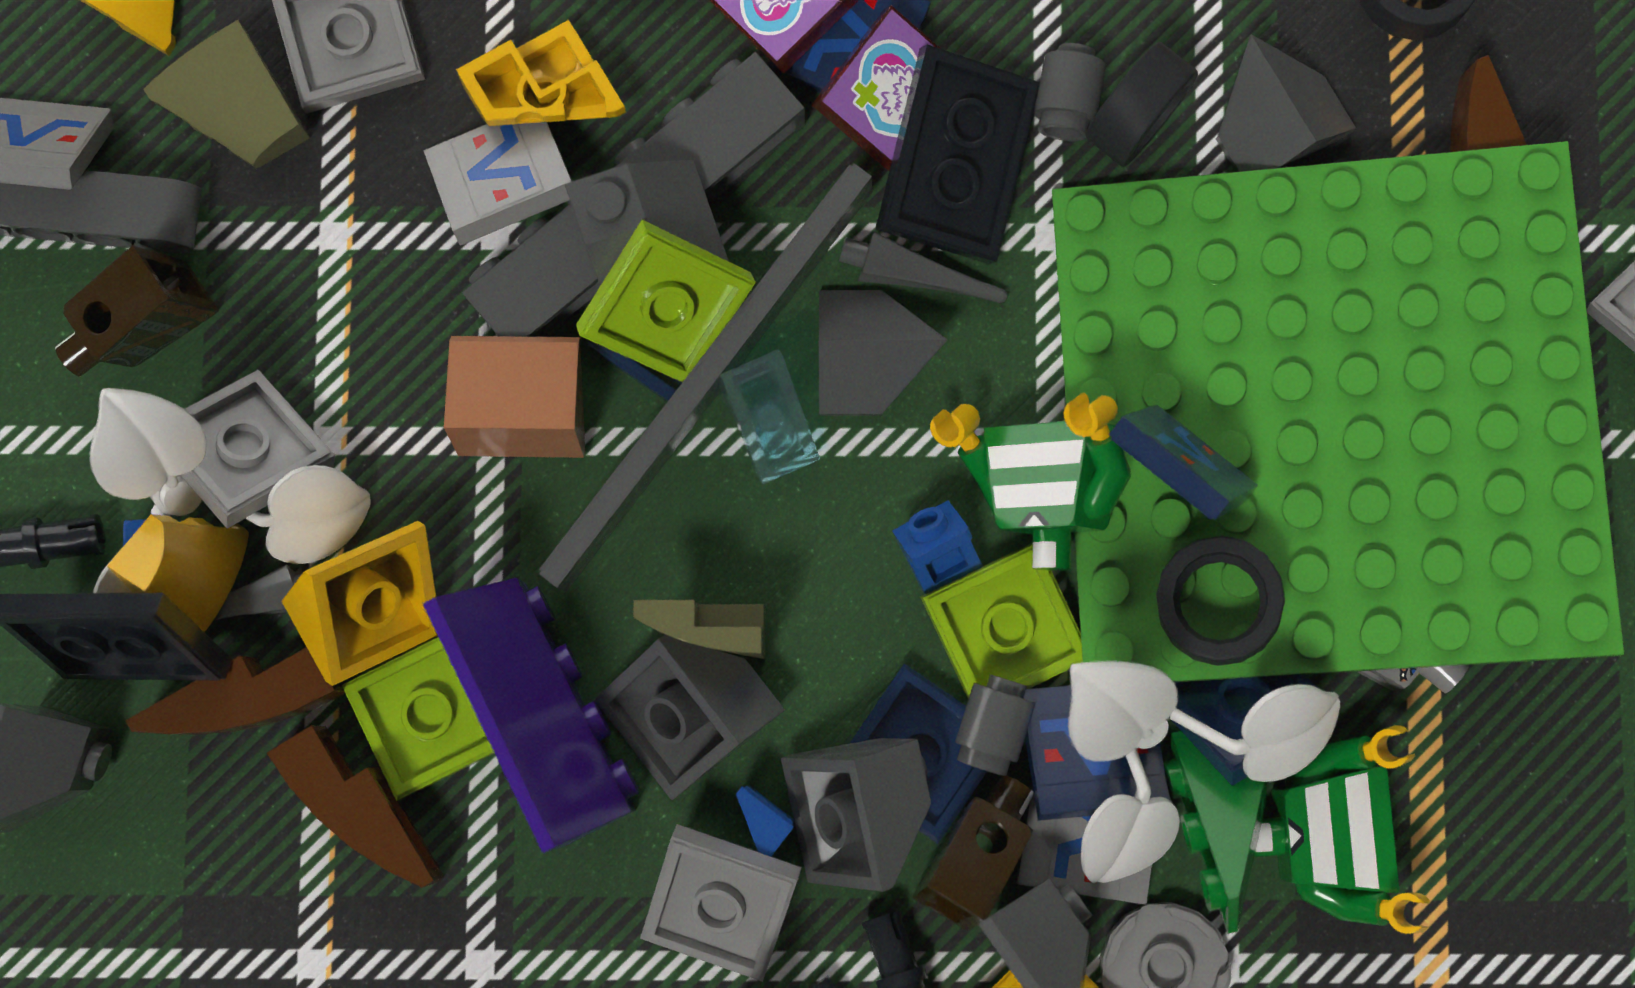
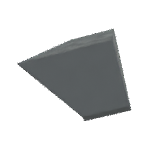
[1216,34,1356,172]
[819,290,947,416]

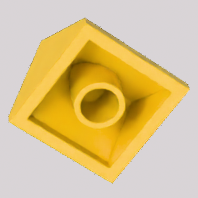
[281,521,438,686]

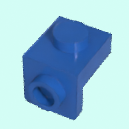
[892,500,983,594]

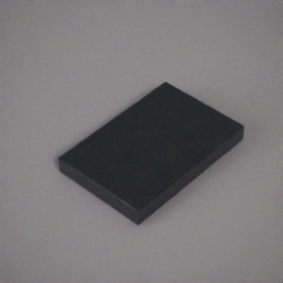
[875,44,1040,264]
[0,593,232,681]

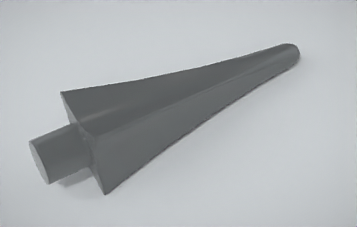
[838,231,1008,303]
[212,565,302,623]

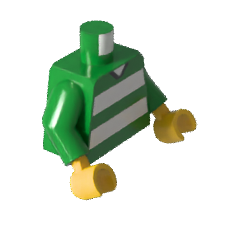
[930,393,1131,570]
[1254,725,1430,934]

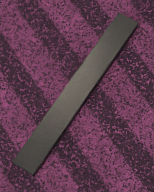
[539,164,872,593]

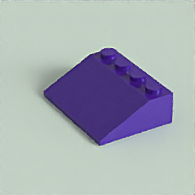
[422,578,639,853]

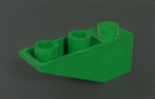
[1163,731,1267,934]

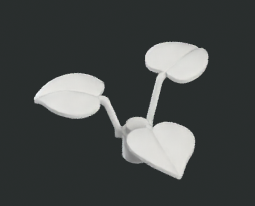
[90,388,371,593]
[1068,661,1340,883]

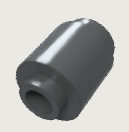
[1034,43,1106,141]
[955,674,1036,776]

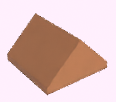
[444,336,585,458]

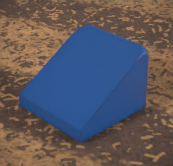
[736,785,795,857]

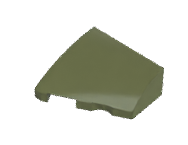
[144,20,310,169]
[633,600,766,659]

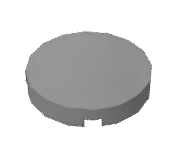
[1099,902,1232,988]

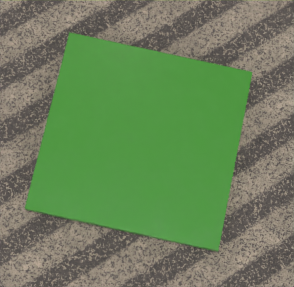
[1052,141,1624,682]

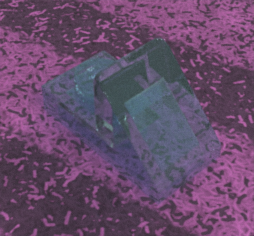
[719,349,820,485]

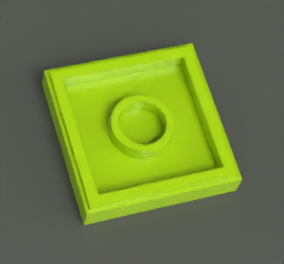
[576,219,756,382]
[920,543,1083,699]
[342,637,494,801]

